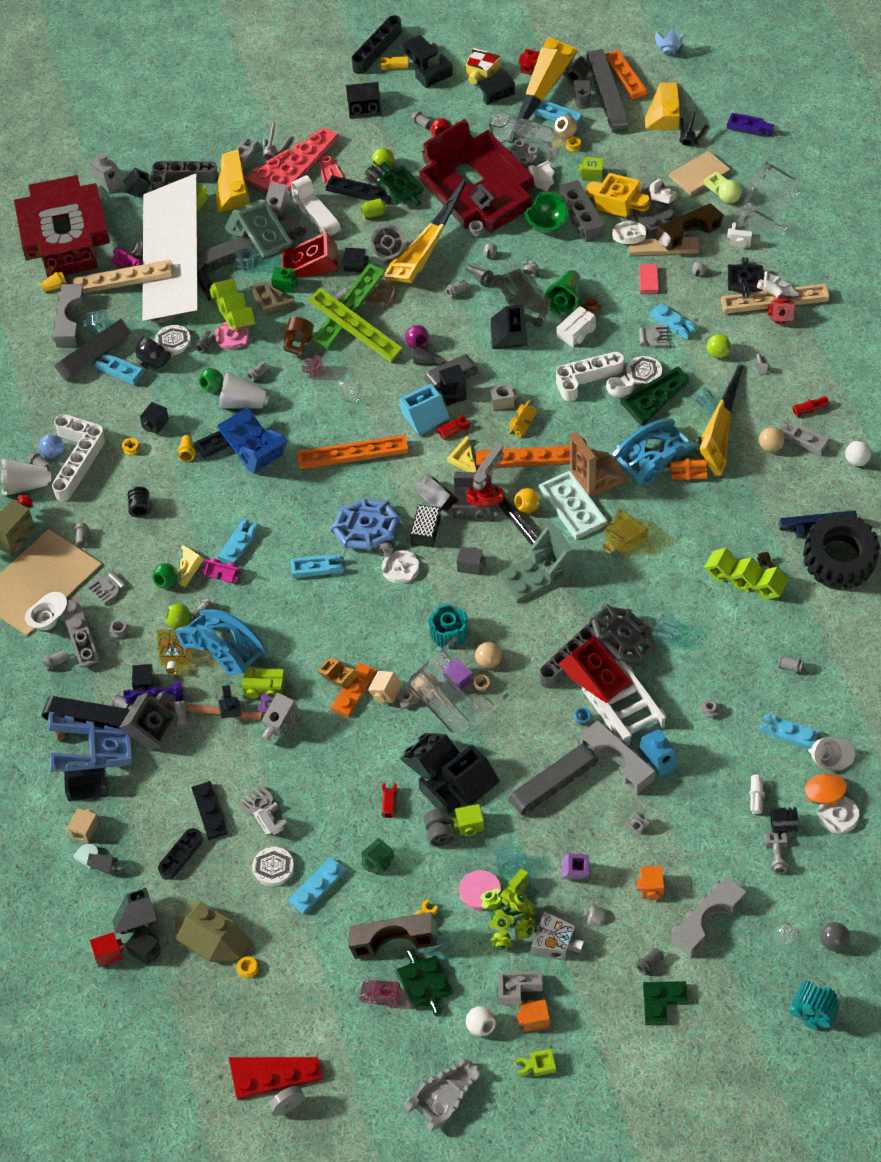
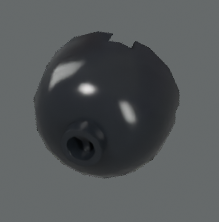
[135,336,172,370]

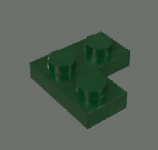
[643,981,688,1025]

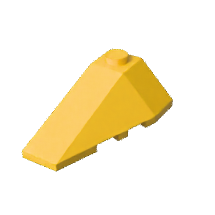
[645,82,680,130]
[215,149,251,213]

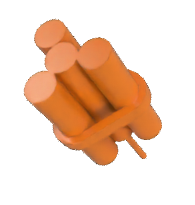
[665,458,708,481]

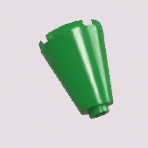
[544,270,581,315]

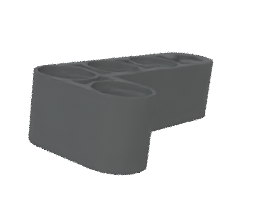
[150,161,219,190]

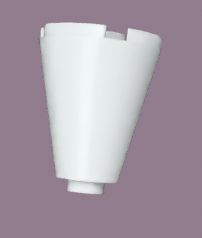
[218,373,270,409]
[1,459,51,496]

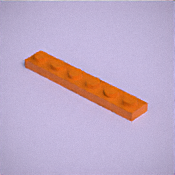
[297,435,409,470]
[476,446,570,469]

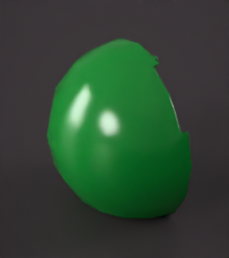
[525,192,568,233]

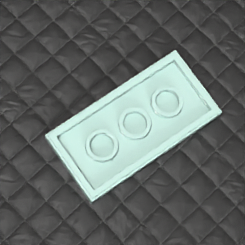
[538,470,608,540]

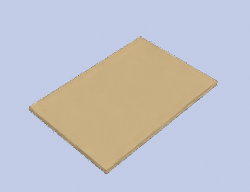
[0,528,102,636]

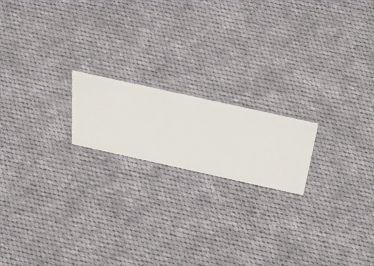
[142,174,197,321]

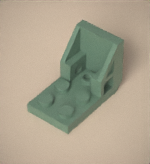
[225,199,293,258]
[498,523,573,603]

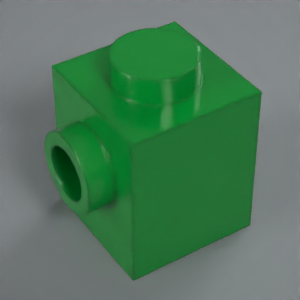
[271,267,299,293]

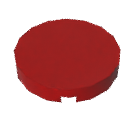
[466,484,504,506]

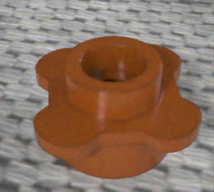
[581,298,602,314]

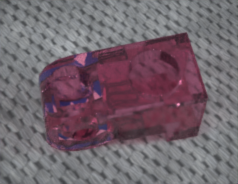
[359,980,403,1009]

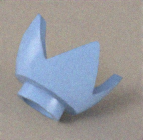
[656,28,684,55]

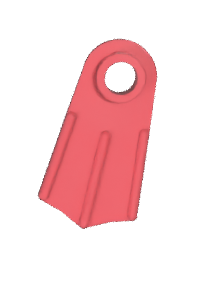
[319,155,344,183]

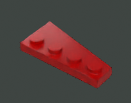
[228,1057,323,1100]

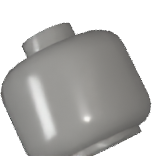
[584,906,606,926]

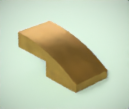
[317,657,358,689]

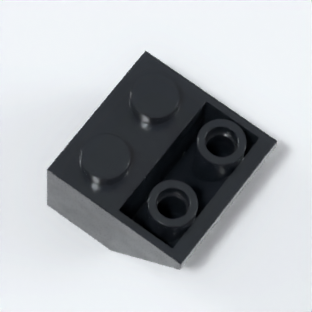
[346,82,382,118]
[491,304,528,349]
[400,733,460,779]
[442,744,500,806]
[112,888,157,934]

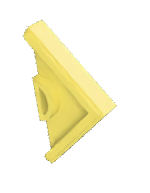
[447,436,477,472]
[179,545,204,588]

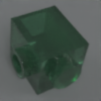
[361,838,394,875]

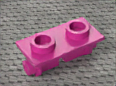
[110,247,143,269]
[201,558,243,584]

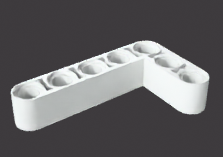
[52,414,105,501]

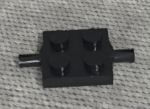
[727,257,764,298]

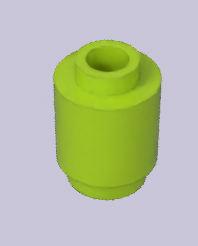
[360,198,387,219]

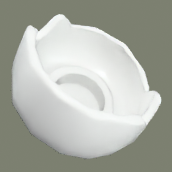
[606,375,635,399]

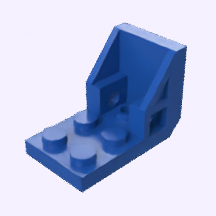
[217,407,287,473]

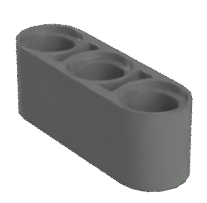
[424,355,478,392]

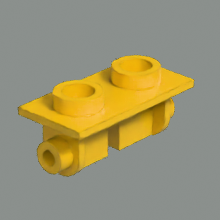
[508,400,537,437]

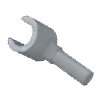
[756,353,768,374]

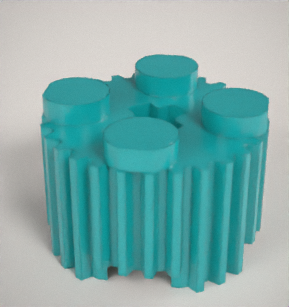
[429,603,468,648]
[789,980,840,1030]

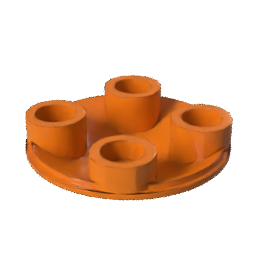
[805,773,847,806]

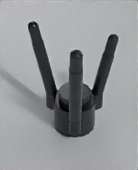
[679,111,708,147]

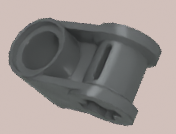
[574,80,591,109]

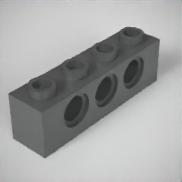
[558,180,605,242]

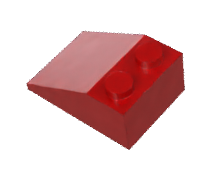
[283,232,338,277]
[559,635,631,703]

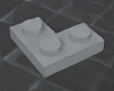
[499,972,542,1006]

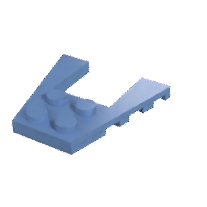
[48,712,132,773]

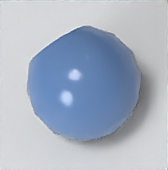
[39,434,64,459]

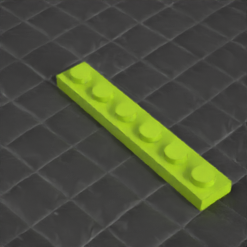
[309,287,402,363]

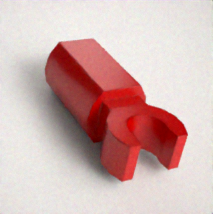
[437,415,470,440]
[382,783,398,818]

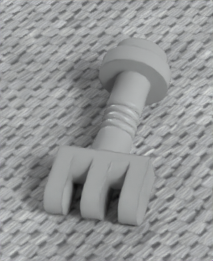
[765,832,788,875]

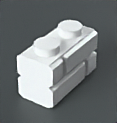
[557,306,596,347]

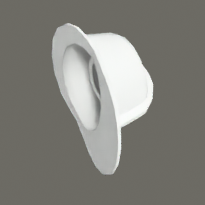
[25,592,67,631]
[808,737,855,771]

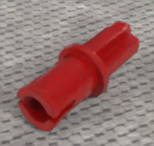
[792,396,829,417]

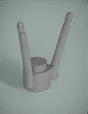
[262,123,292,161]

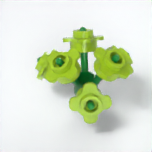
[481,889,535,950]

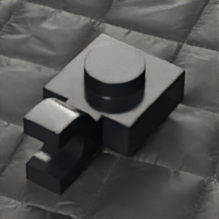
[218,685,241,719]

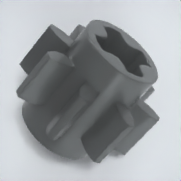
[364,164,384,185]

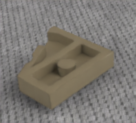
[250,282,295,314]

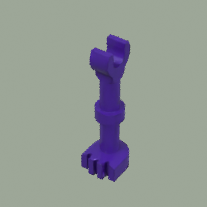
[123,682,183,704]

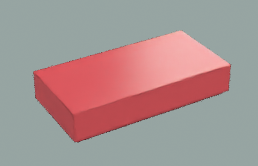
[639,264,658,294]

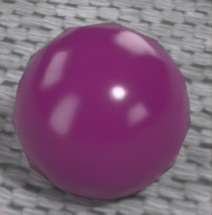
[405,325,430,349]

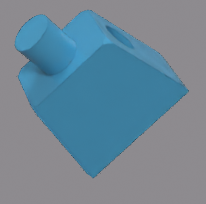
[638,729,676,778]

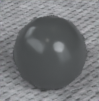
[820,922,850,952]

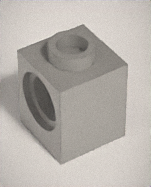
[490,383,517,411]

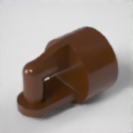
[283,317,314,359]

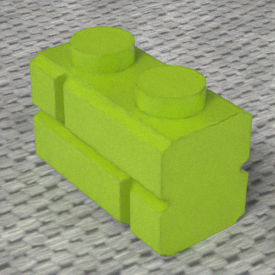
[242,668,286,699]

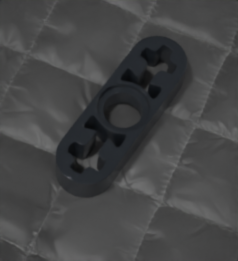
[158,828,203,880]

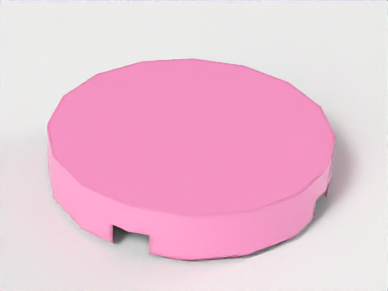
[214,322,250,350]
[459,870,501,911]

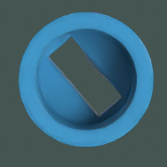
[574,707,591,725]

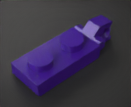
[727,113,775,136]

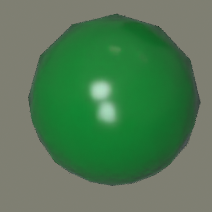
[199,368,224,393]
[152,563,179,589]

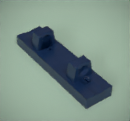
[778,510,857,538]

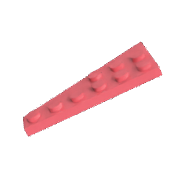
[245,128,338,193]

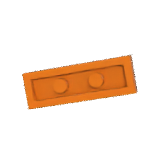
[331,662,377,718]

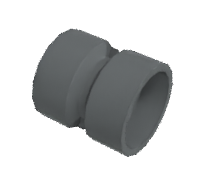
[423,808,456,847]

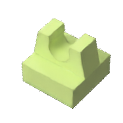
[704,171,727,195]

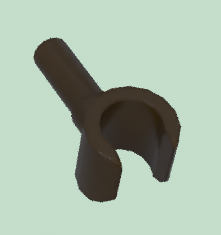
[757,552,774,568]

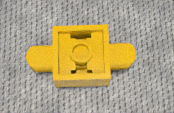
[586,173,650,218]

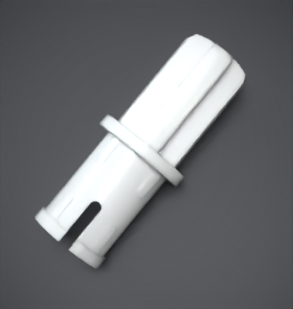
[749,775,765,815]

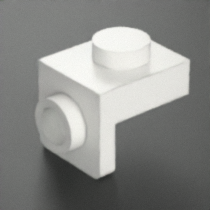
[727,222,752,248]

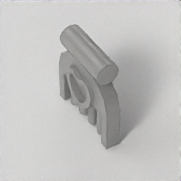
[639,325,669,348]
[87,572,127,605]
[238,785,280,817]

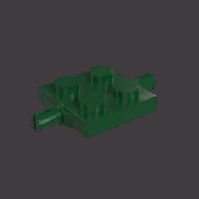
[377,162,424,207]
[396,949,452,1016]

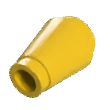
[40,271,68,292]
[177,435,196,462]

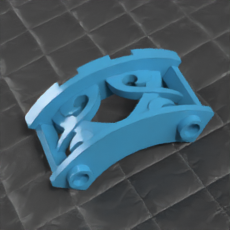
[612,419,701,485]
[175,609,267,676]

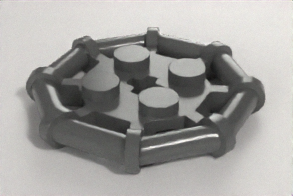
[590,604,656,665]

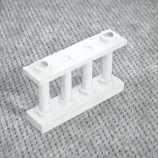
[582,660,666,746]

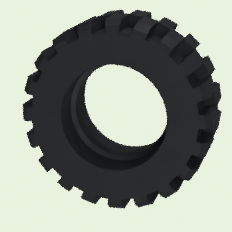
[803,513,880,590]

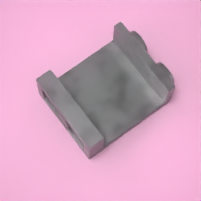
[452,472,492,520]

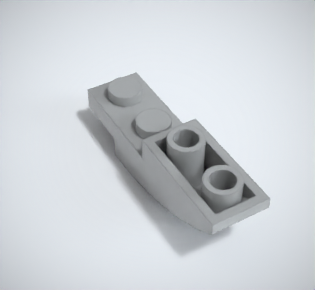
[63,596,99,668]

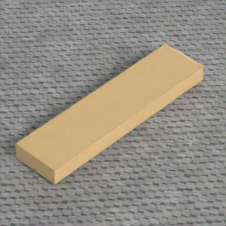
[628,237,699,256]

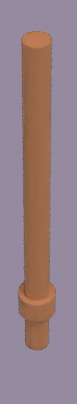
[166,699,263,720]

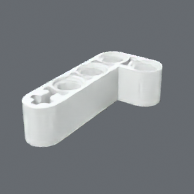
[291,175,341,236]
[556,352,624,401]

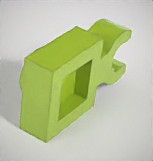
[500,868,529,906]
[516,1049,556,1077]

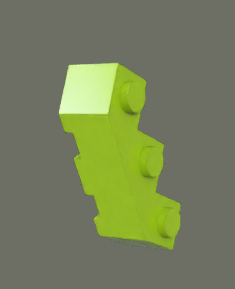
[210,279,256,331]
[704,548,789,599]

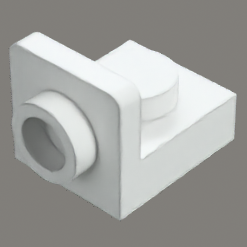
[649,179,677,203]
[253,808,287,835]

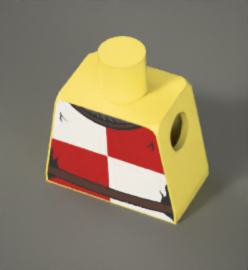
[466,48,501,84]

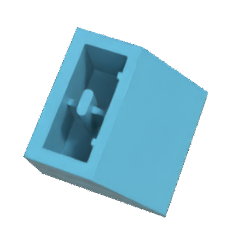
[400,384,450,436]

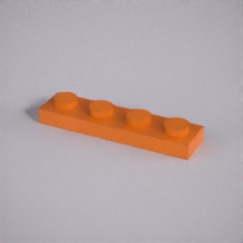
[605,50,647,99]

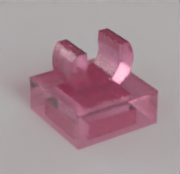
[302,355,323,380]

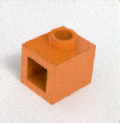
[637,866,664,900]
[516,999,550,1033]

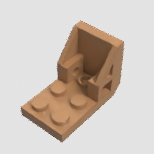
[570,432,627,496]

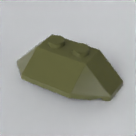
[174,901,253,962]

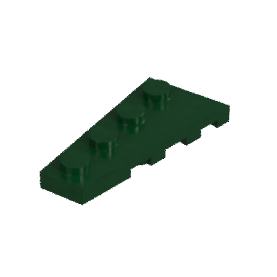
[620,366,689,426]

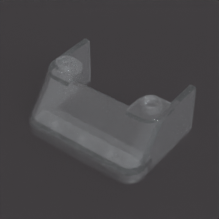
[409,637,509,737]

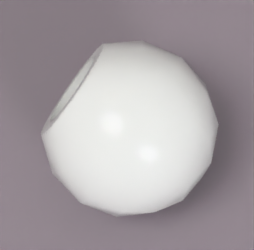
[845,441,871,467]
[466,1006,496,1037]

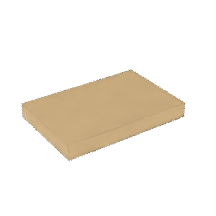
[669,151,730,196]

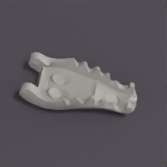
[404,1057,481,1132]

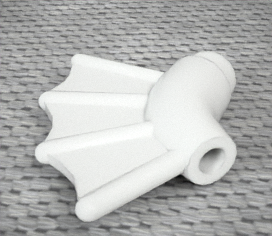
[528,161,555,192]
[757,271,799,298]

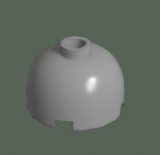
[370,224,405,260]

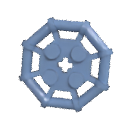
[331,497,401,551]

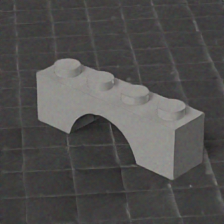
[52,284,85,348]
[580,720,655,795]
[671,877,746,958]

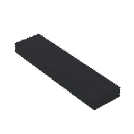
[326,175,392,205]

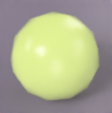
[718,180,742,204]

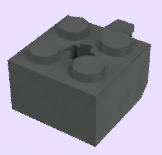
[119,691,177,751]

